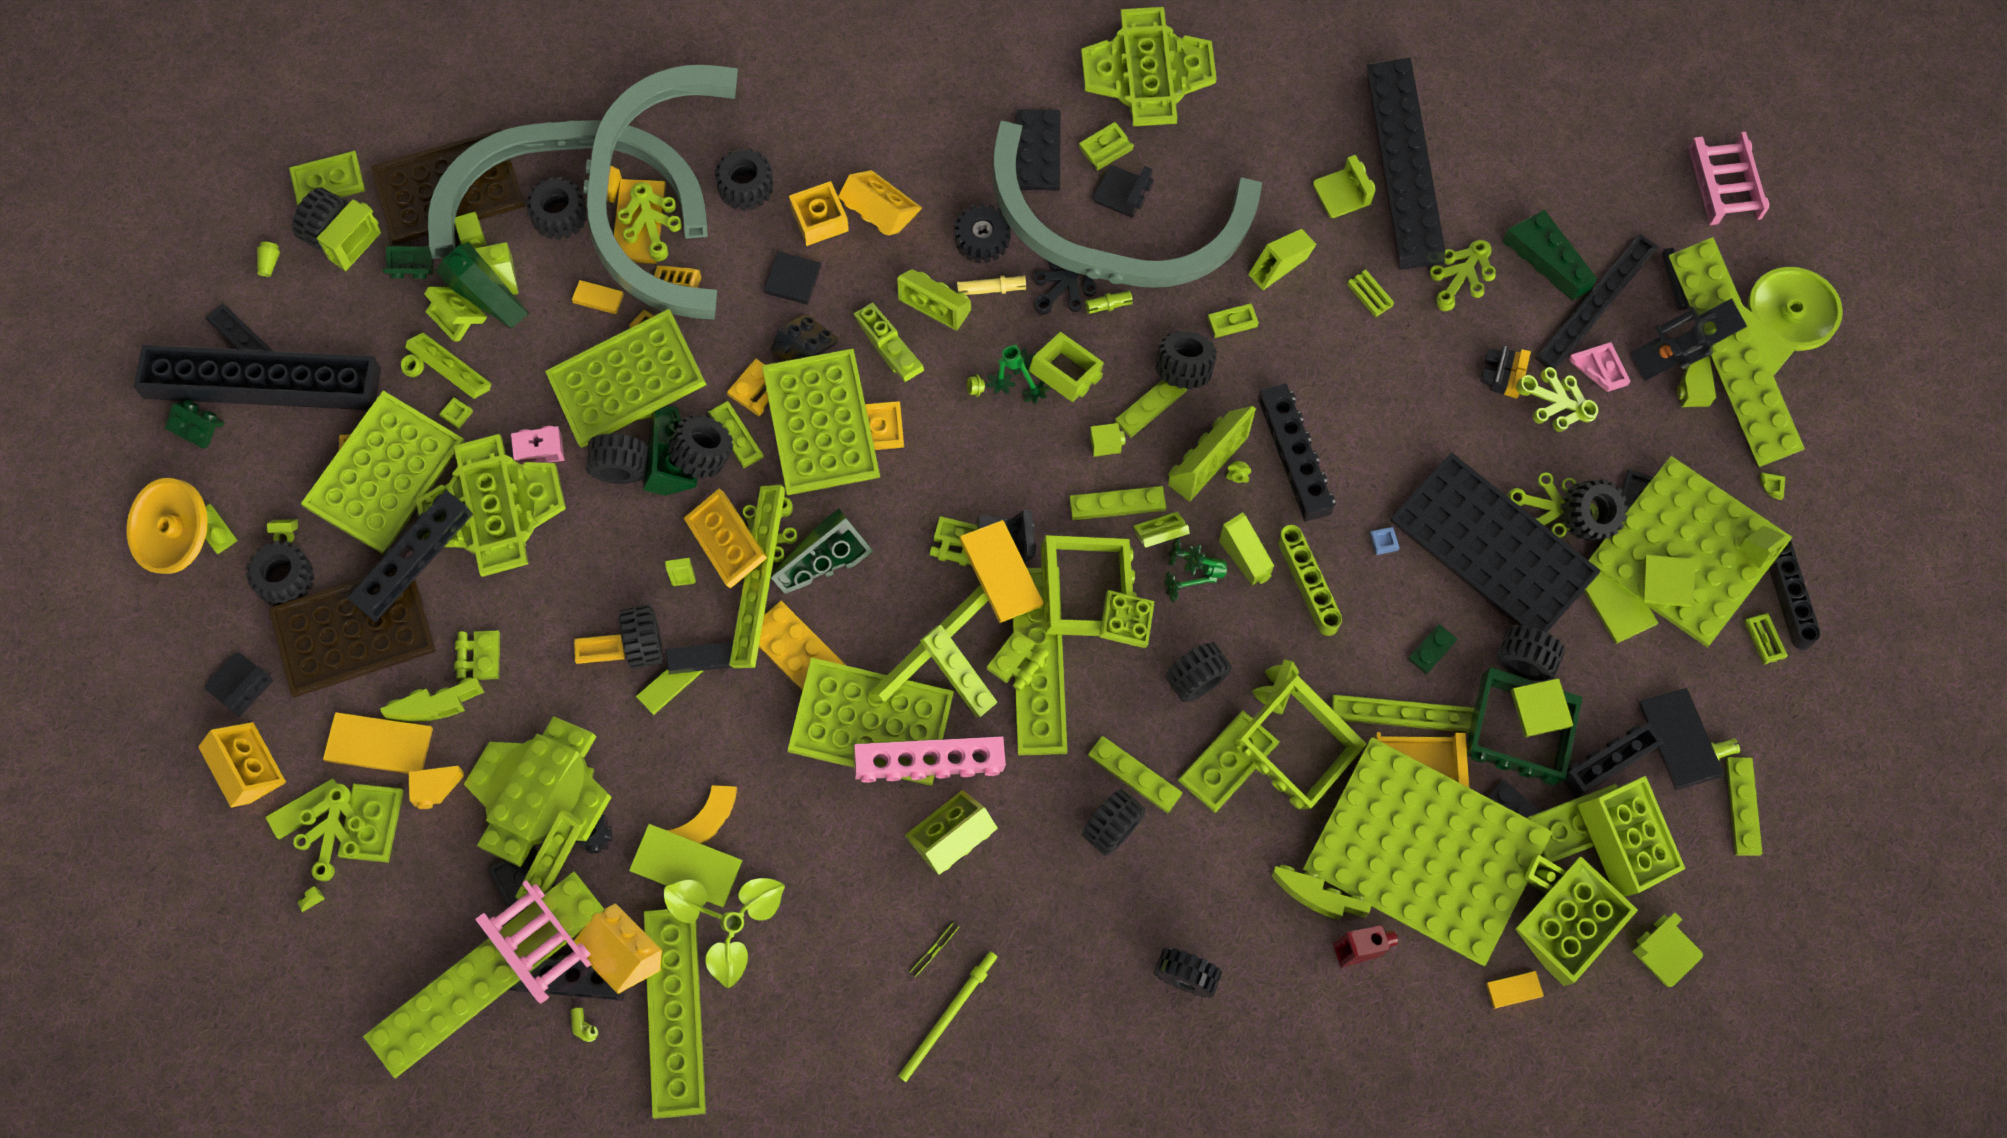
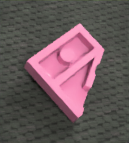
[1569,342,1630,392]

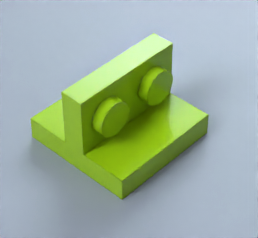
[424,287,487,342]

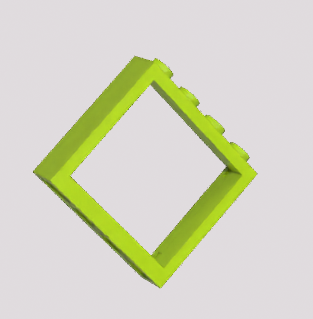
[1040,535,1136,636]
[1233,675,1367,810]

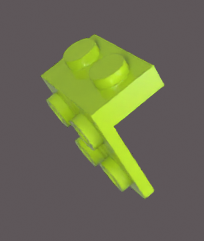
[1313,155,1376,218]
[1632,913,1703,987]

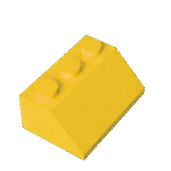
[838,170,922,235]
[198,722,286,808]
[574,903,662,994]

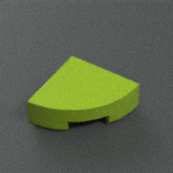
[1760,473,1785,500]
[298,886,325,912]

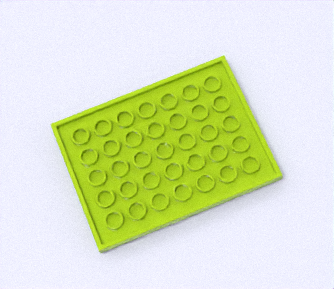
[1303,737,1553,967]

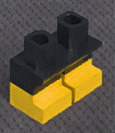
[1480,345,1531,398]

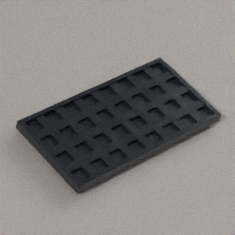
[1390,452,1601,633]

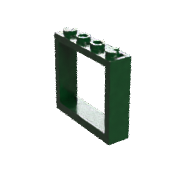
[1466,667,1583,785]

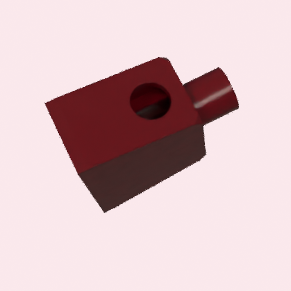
[1333,925,1398,968]

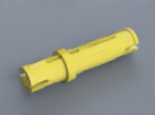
[957,275,1026,295]

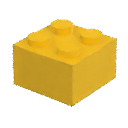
[789,181,849,246]

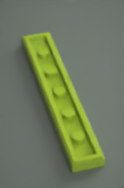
[1332,695,1474,733]

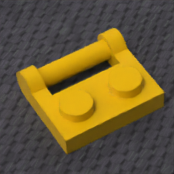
[727,359,769,416]

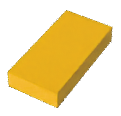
[572,280,624,314]
[574,634,625,664]
[1486,971,1544,1009]

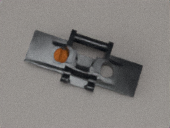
[1630,298,1748,381]

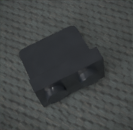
[1094,165,1154,218]
[771,314,838,361]
[977,510,1036,563]
[205,652,274,717]

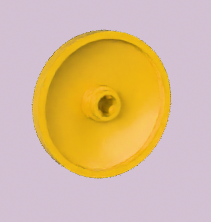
[127,478,207,574]

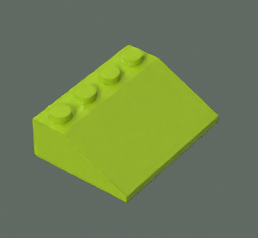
[1168,406,1256,502]
[1577,776,1685,897]
[1515,856,1638,986]

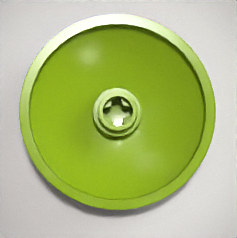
[1747,267,1842,351]

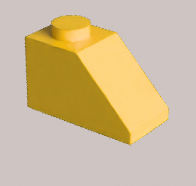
[408,766,464,809]

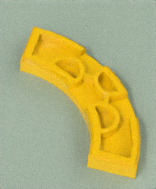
[666,785,737,845]

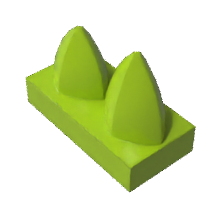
[205,504,238,554]
[1252,659,1299,714]

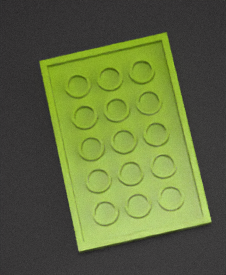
[545,309,707,448]
[762,349,880,495]
[301,391,464,555]
[788,657,954,786]

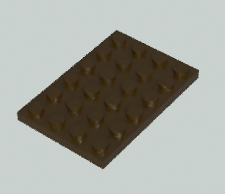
[371,129,525,245]
[269,569,436,698]

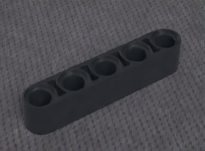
[1769,540,1821,650]

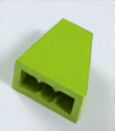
[1248,229,1317,290]
[1219,512,1274,586]

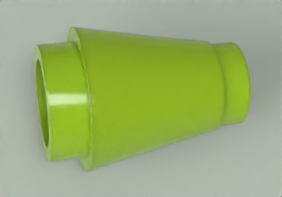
[257,242,280,277]

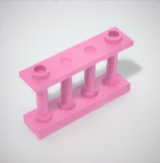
[1688,132,1769,225]
[475,880,591,1004]

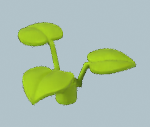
[664,878,785,988]

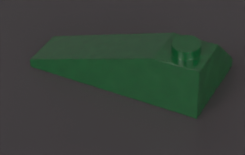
[436,242,529,328]
[771,508,873,594]

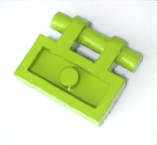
[930,516,977,567]
[454,630,500,680]
[987,630,1049,691]

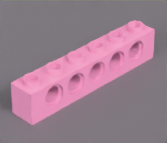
[853,737,1006,783]

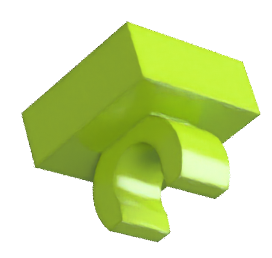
[267,519,298,543]

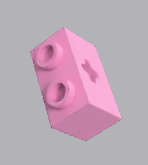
[511,426,565,464]

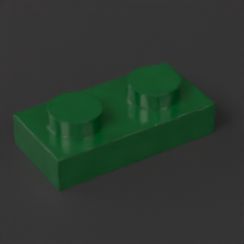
[1408,624,1458,675]

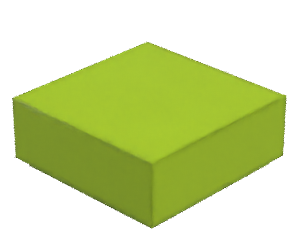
[439,397,473,429]

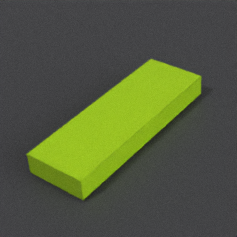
[708,401,764,468]
[636,669,703,715]
[266,779,341,839]

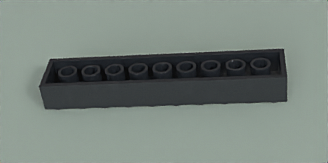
[1367,57,1445,270]
[134,345,381,410]

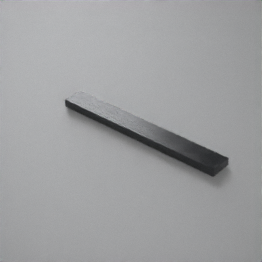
[1535,234,1658,370]

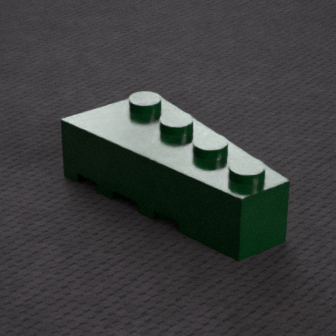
[1502,209,1597,301]

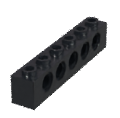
[1258,383,1336,522]
[347,490,474,623]
[507,956,625,1001]

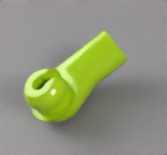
[570,1008,598,1042]

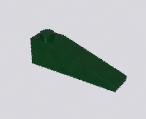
[643,405,698,496]

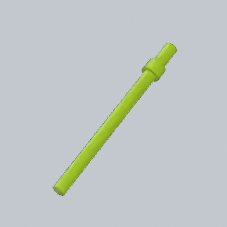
[898,951,997,1082]

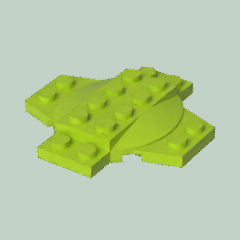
[1081,7,1217,126]
[416,434,566,577]
[464,716,612,867]

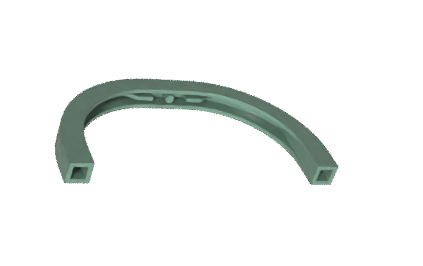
[584,65,738,320]
[428,120,708,259]
[992,121,1262,288]

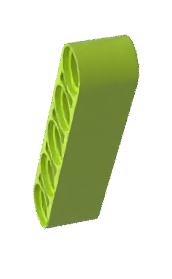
[1278,525,1342,636]

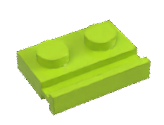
[1079,122,1134,171]
[1133,512,1190,548]

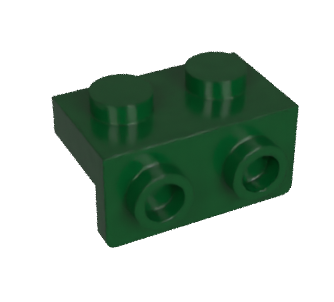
[383,246,434,279]
[164,400,224,449]

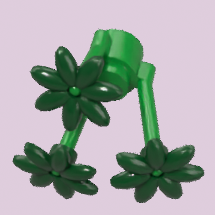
[986,345,1050,404]
[1164,537,1227,602]

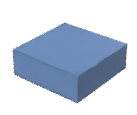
[1369,527,1399,555]

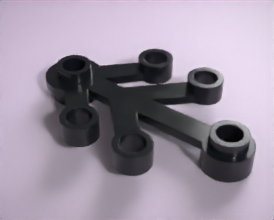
[1034,262,1097,315]

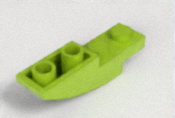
[854,302,924,382]
[380,677,484,722]
[1272,865,1372,920]

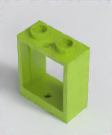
[317,199,381,271]
[1029,332,1104,403]

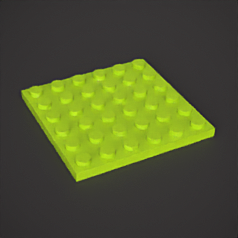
[1588,456,1792,648]

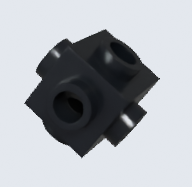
[576,814,612,854]

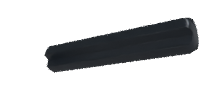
[1662,247,1690,310]

